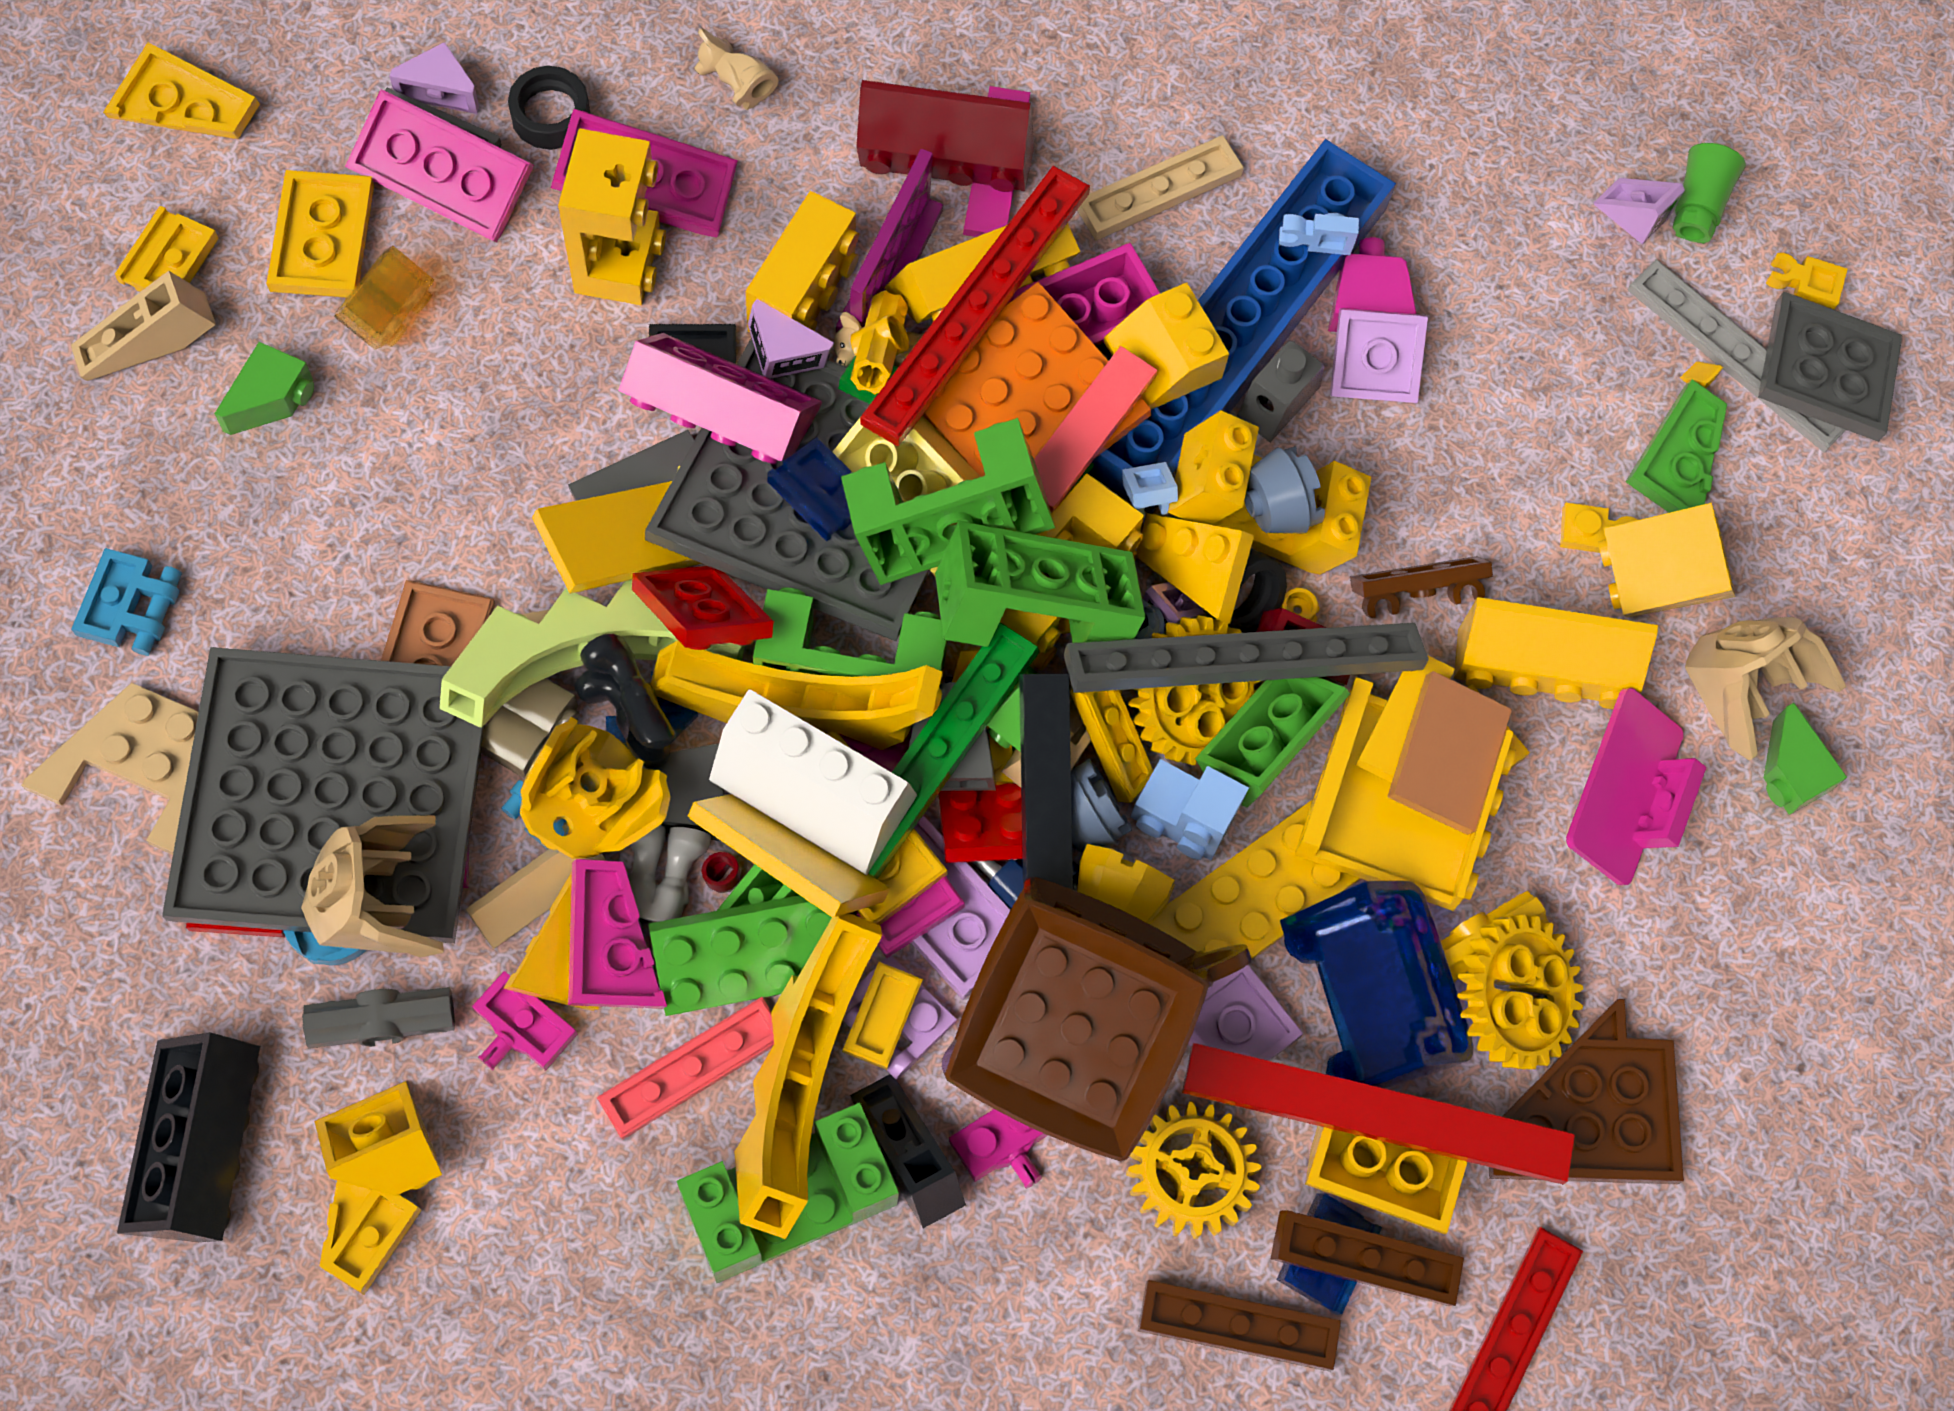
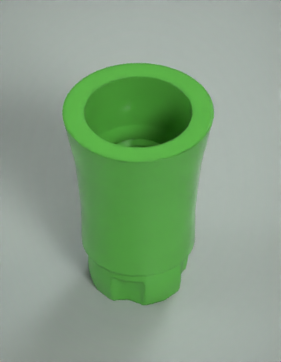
[1672,143,1746,244]

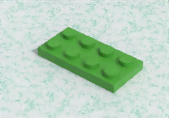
[649,895,832,1016]

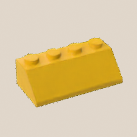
[885,223,1081,323]
[1454,597,1658,709]

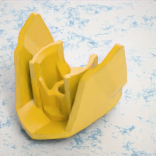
[520,717,671,859]

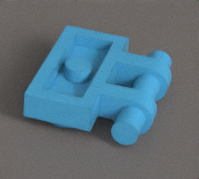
[71,548,182,656]

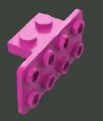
[1566,688,1707,885]

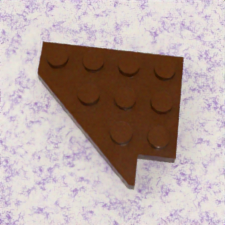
[1489,999,1684,1185]

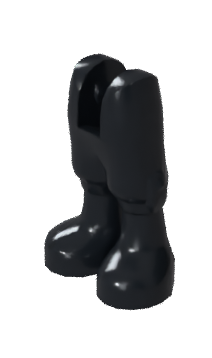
[574,633,675,769]

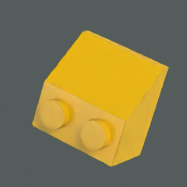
[1104,282,1229,409]

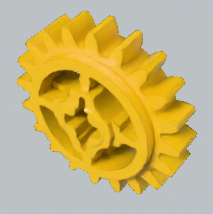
[1126,1102,1261,1239]

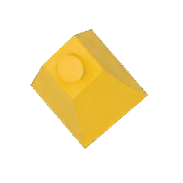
[314,1081,442,1196]

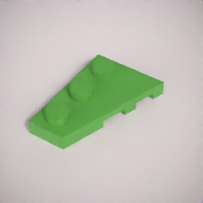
[1625,379,1727,513]

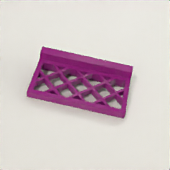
[836,149,944,332]

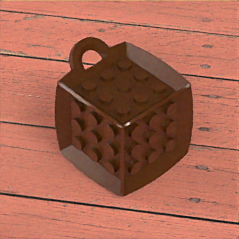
[942,876,1252,1162]

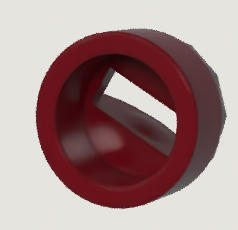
[701,852,741,893]

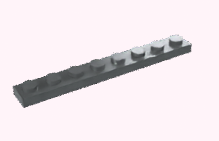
[1063,623,1429,693]

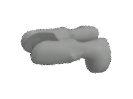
[628,825,711,959]

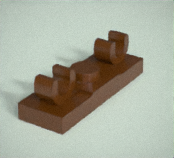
[1350,556,1493,618]

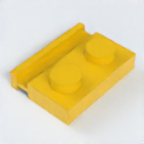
[115,206,219,292]

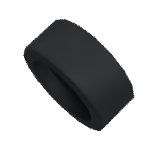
[508,65,591,150]
[1203,548,1287,633]

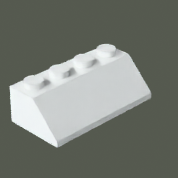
[709,689,917,875]

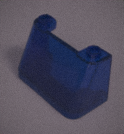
[1279,881,1474,1088]

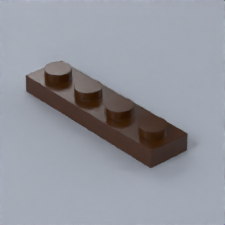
[1270,1210,1464,1306]
[1138,1280,1341,1372]

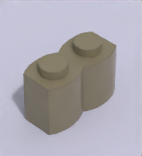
[482,678,580,779]

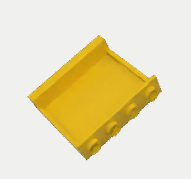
[1295,677,1516,911]

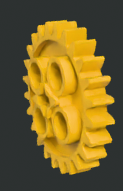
[1128,616,1260,765]
[1457,915,1584,1069]

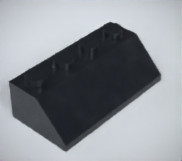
[117,1032,261,1243]

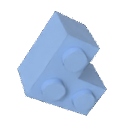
[1130,759,1249,860]

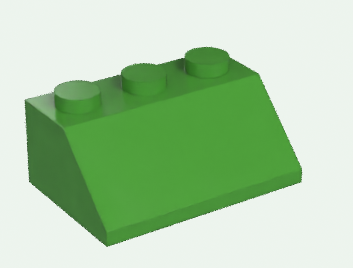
[1195,677,1350,808]

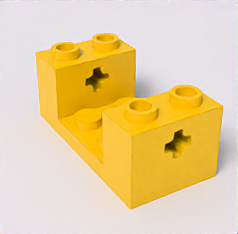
[558,128,666,306]
[1168,410,1371,575]
[1000,473,1144,671]

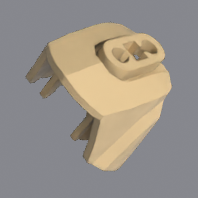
[1685,617,1846,760]
[301,815,444,958]

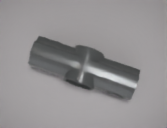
[302,987,455,1049]

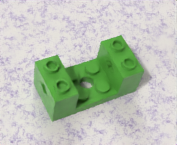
[841,418,1055,585]
[935,521,1145,647]
[753,588,948,684]
[676,1102,899,1283]

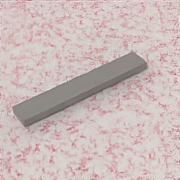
[1627,259,1846,453]

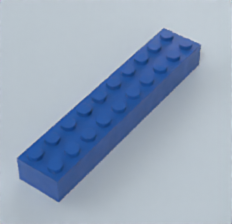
[1091,139,1396,514]

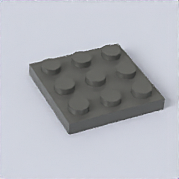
[1758,291,1902,442]

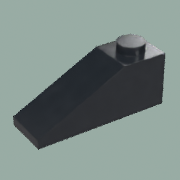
[850,1074,966,1228]

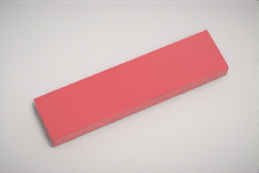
[1034,346,1157,512]
[597,997,774,1140]

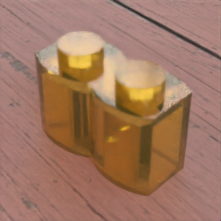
[333,245,434,350]

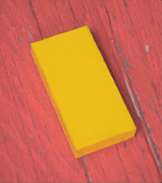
[842,961,923,1070]

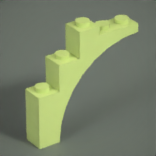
[440,580,745,728]

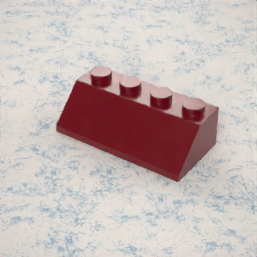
[856,80,1034,192]

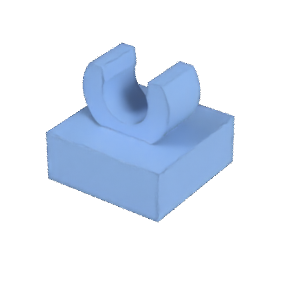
[1122,462,1178,518]

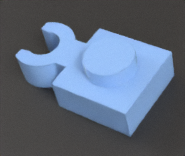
[1279,213,1359,255]

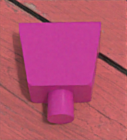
[1328,237,1416,332]

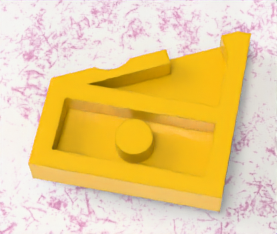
[319,1180,422,1295]

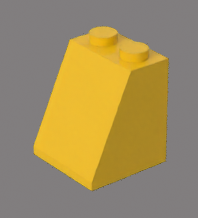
[1598,503,1736,618]

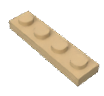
[1077,135,1244,241]

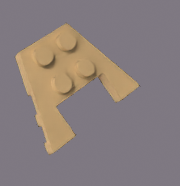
[21,683,198,855]

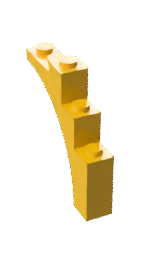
[650,640,943,750]
[734,913,882,1239]

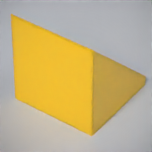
[1680,361,1723,389]

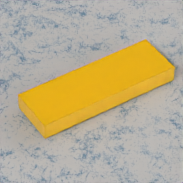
[1356,655,1455,783]
[1070,689,1153,803]

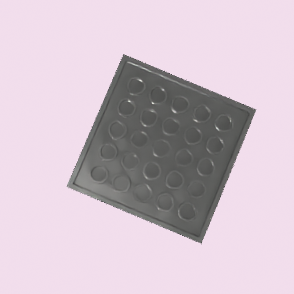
[645,337,930,641]
[162,647,485,944]

